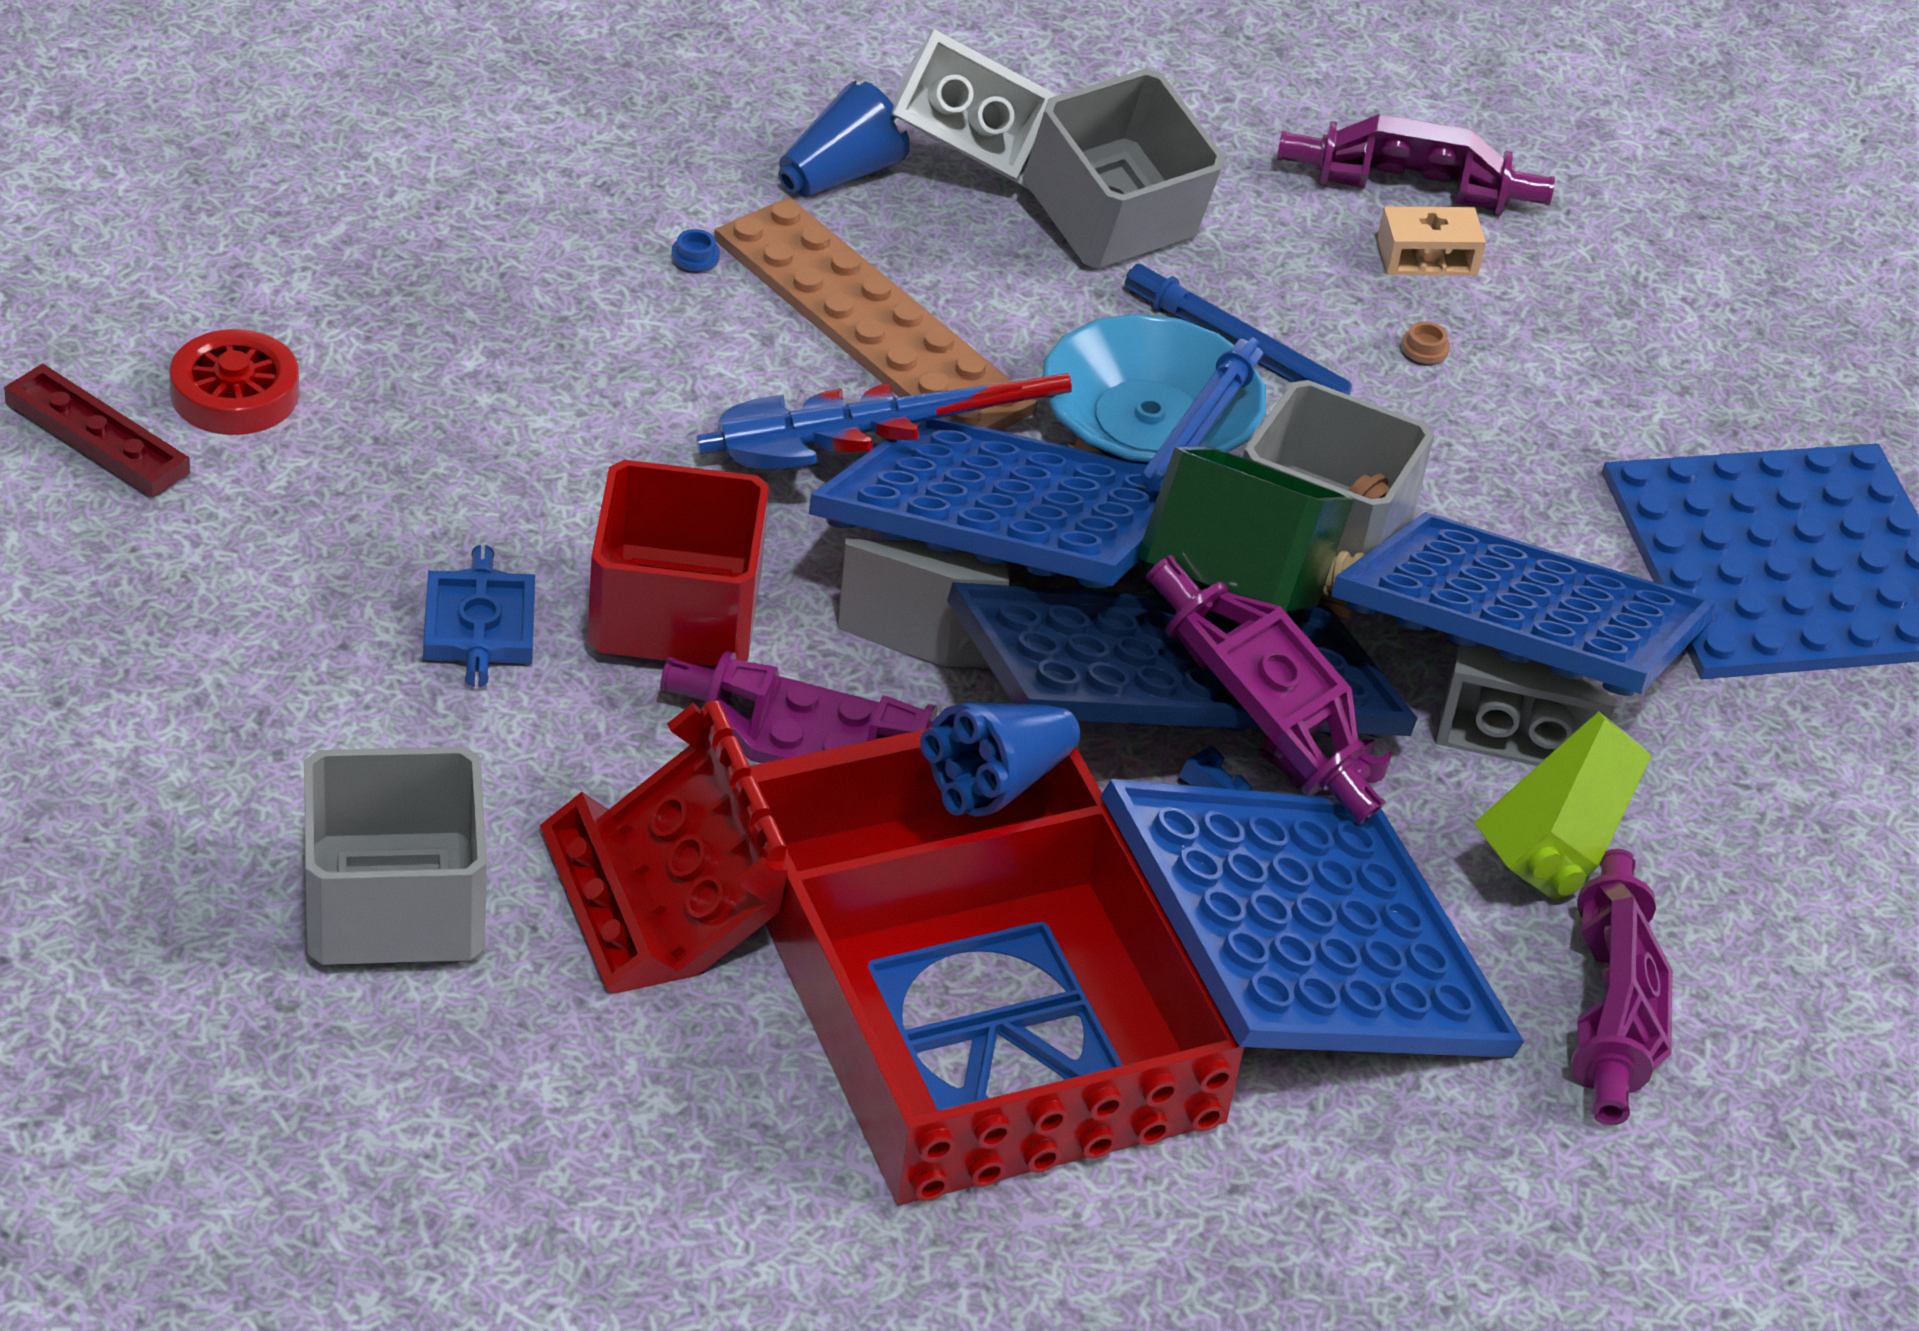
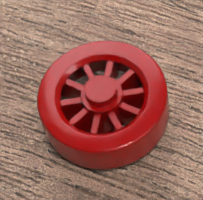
[169,329,299,435]

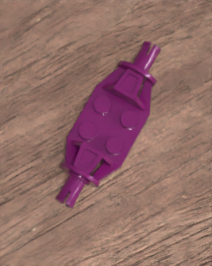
[1277,114,1555,216]
[1146,555,1386,825]
[660,651,938,763]
[1571,848,1673,1125]

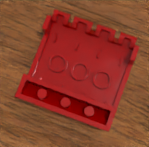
[540,700,788,994]

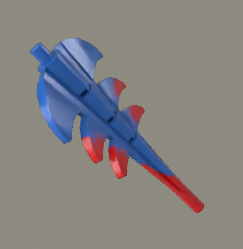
[696,373,1072,469]

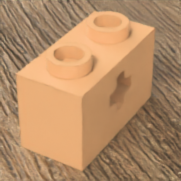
[1377,206,1486,275]

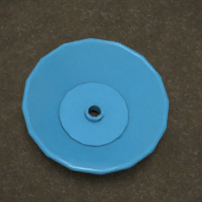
[1042,314,1266,463]

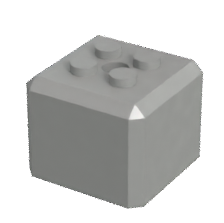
[1023,68,1225,268]
[1243,380,1434,557]
[304,747,487,965]

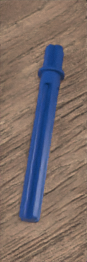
[1124,264,1352,395]
[1140,337,1263,494]

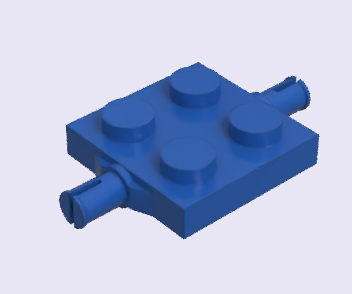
[423,545,535,687]

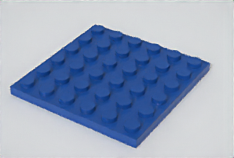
[809,418,1159,588]
[1602,443,1919,680]
[1331,512,1716,696]
[1101,779,1525,1057]

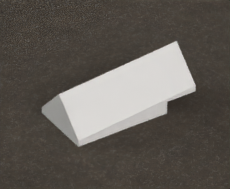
[891,29,1057,191]

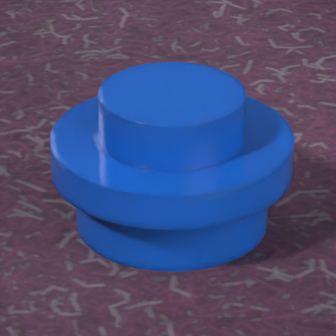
[671,229,720,271]

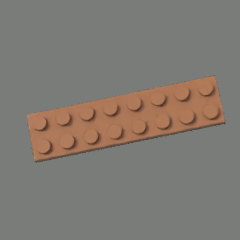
[714,197,1037,431]

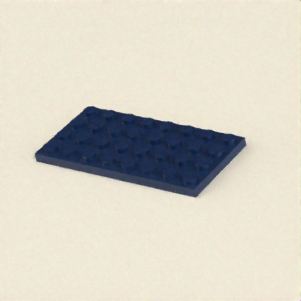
[947,582,1418,738]

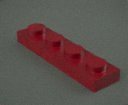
[4,363,190,498]

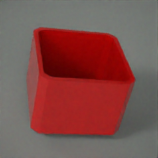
[587,460,769,666]

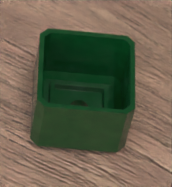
[1137,447,1354,616]

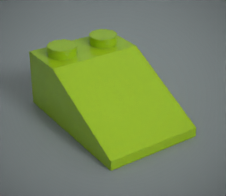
[1474,711,1651,901]

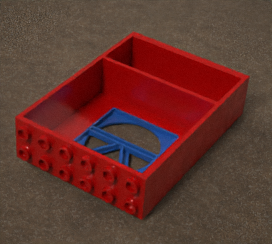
[750,728,1244,1206]

